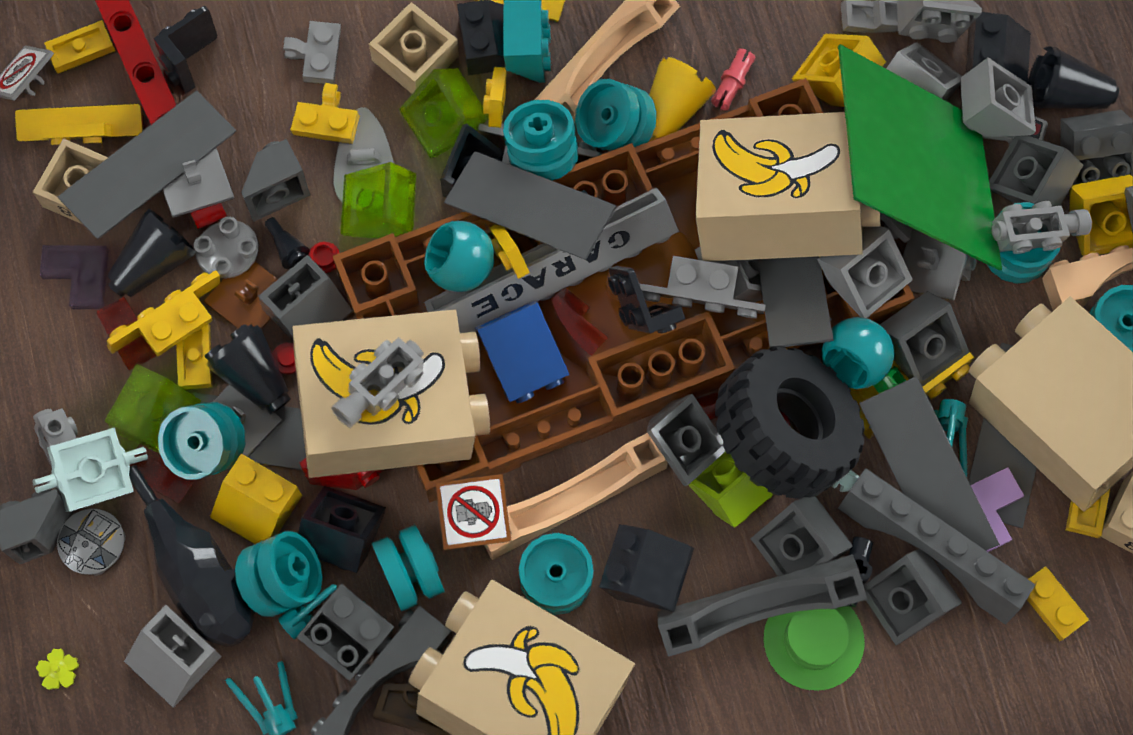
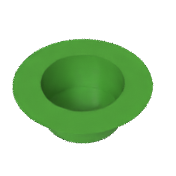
[764,606,864,691]

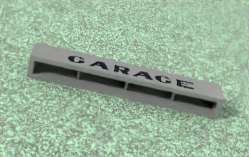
[424,188,679,333]

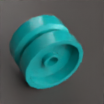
[575,79,657,151]
[503,100,578,181]
[988,202,1061,284]
[1088,285,1133,352]
[158,402,246,479]
[371,524,445,612]
[235,531,323,617]
[519,533,594,615]

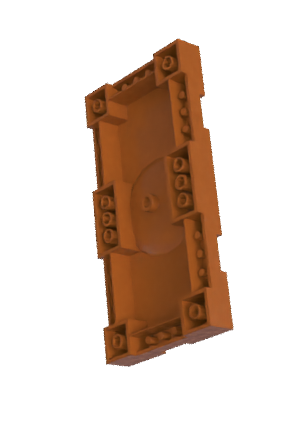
[333,78,915,503]

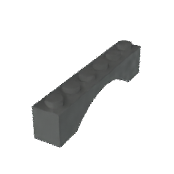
[838,468,1035,625]
[657,555,867,657]
[310,606,453,735]

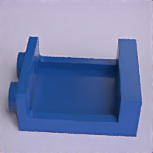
[475,301,570,404]

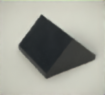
[440,124,504,198]

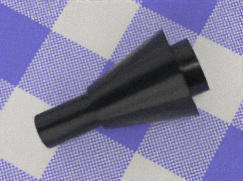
[265,217,310,269]

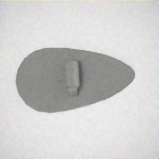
[333,107,396,212]

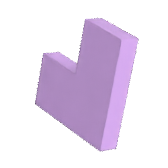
[971,467,1024,552]

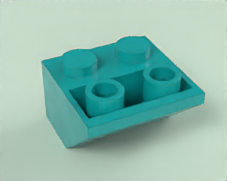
[504,0,551,83]

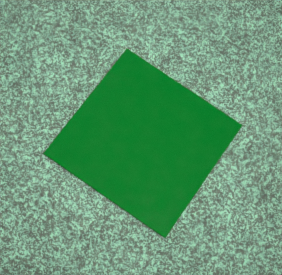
[838,44,1002,270]

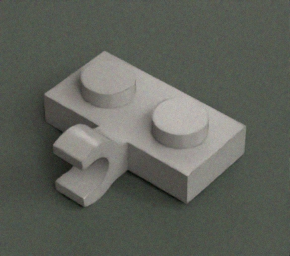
[283,21,341,84]

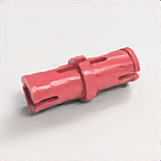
[711,49,755,111]

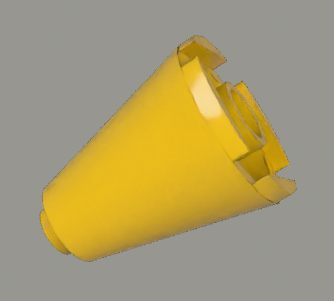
[648,57,716,142]

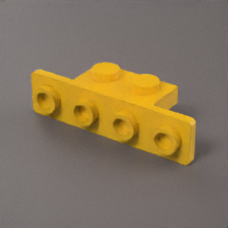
[15,104,143,145]
[107,270,220,357]

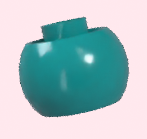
[424,221,494,292]
[821,317,894,389]

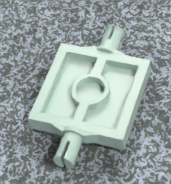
[33,428,148,512]

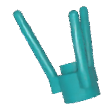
[934,399,968,477]
[278,584,364,640]
[226,661,298,735]

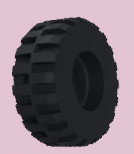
[715,347,864,499]

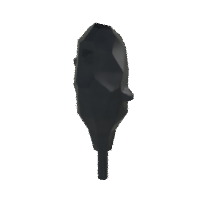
[129,465,255,647]

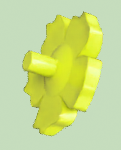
[36,648,79,690]

